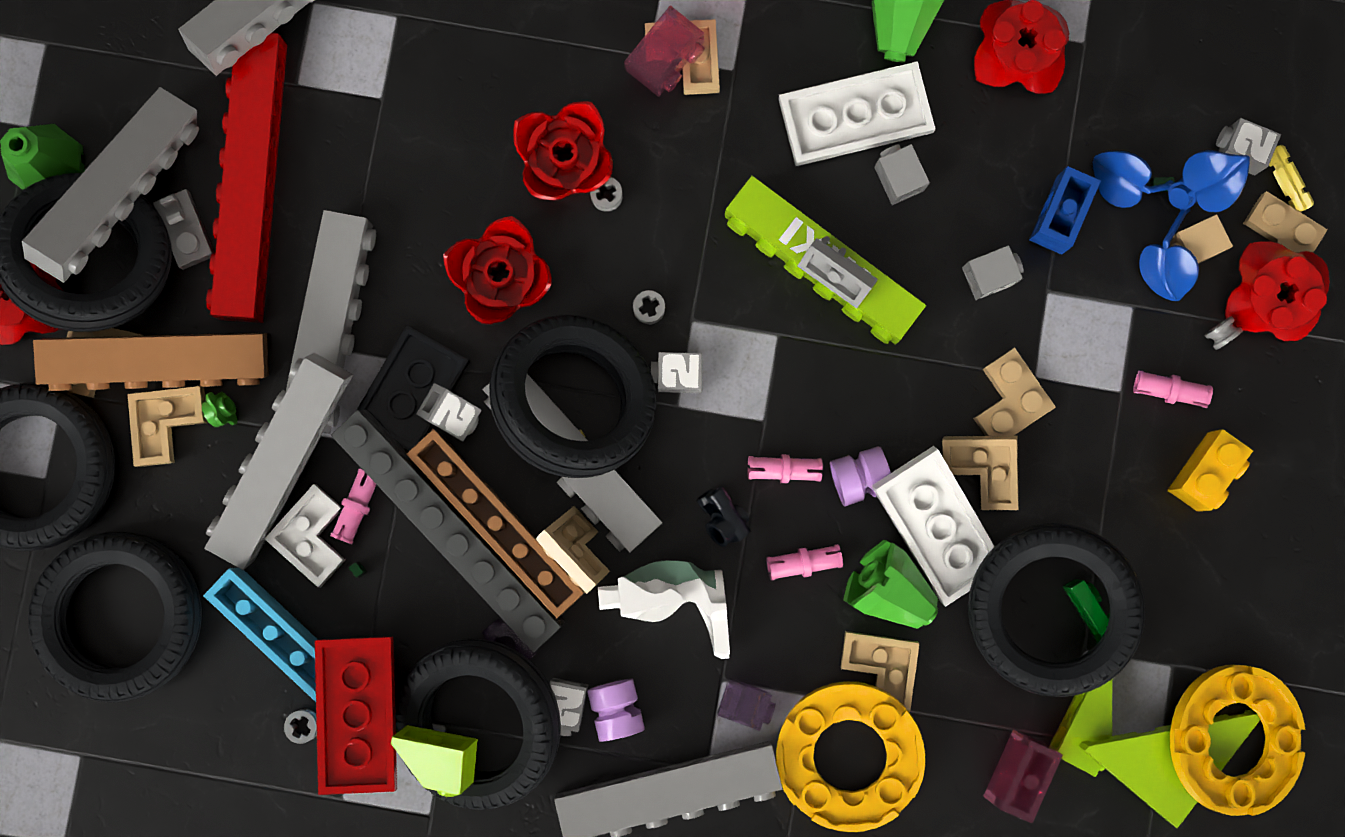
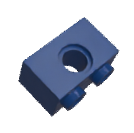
[1029,166,1101,255]

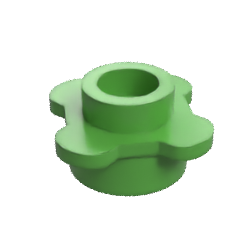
[202,392,238,427]

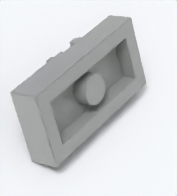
[153,189,215,270]
[797,236,878,308]

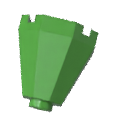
[871,0,944,63]
[0,124,85,190]
[843,540,938,629]

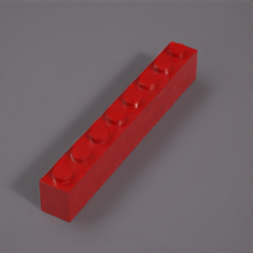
[206,33,287,323]

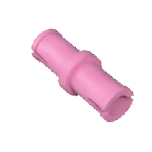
[1133,370,1213,408]
[747,454,823,483]
[330,469,377,545]
[766,544,843,581]

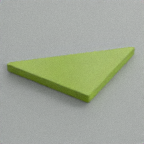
[1079,709,1260,828]

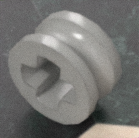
[590,177,623,212]
[633,290,665,325]
[1205,316,1243,350]
[284,709,317,744]

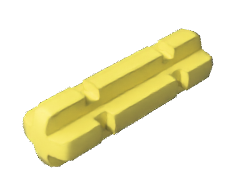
[1269,145,1314,212]

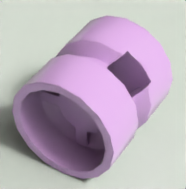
[830,446,891,506]
[587,678,645,742]

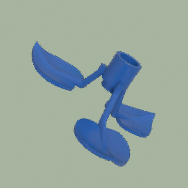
[1092,150,1250,301]

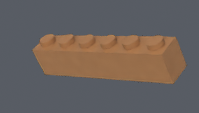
[33,333,269,391]
[406,429,585,618]

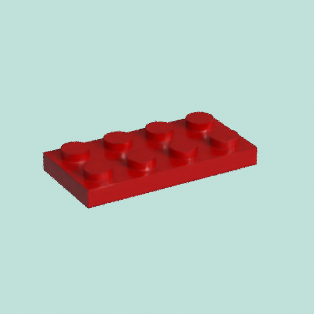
[315,636,397,795]

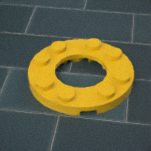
[1170,664,1305,816]
[776,682,925,832]

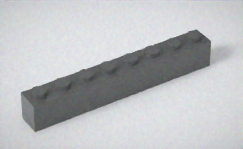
[331,410,565,653]

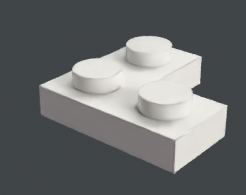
[264,484,346,587]

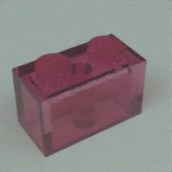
[624,5,705,97]
[983,729,1063,823]

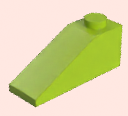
[1047,679,1112,777]

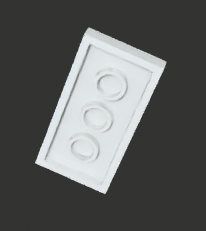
[778,61,935,166]
[871,446,995,607]

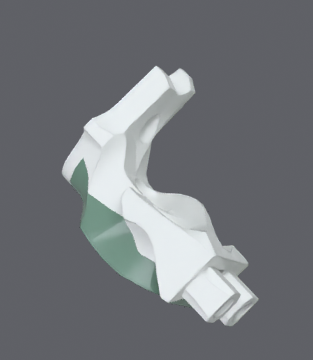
[598,560,730,659]

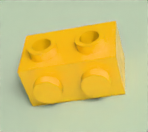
[1167,429,1253,511]

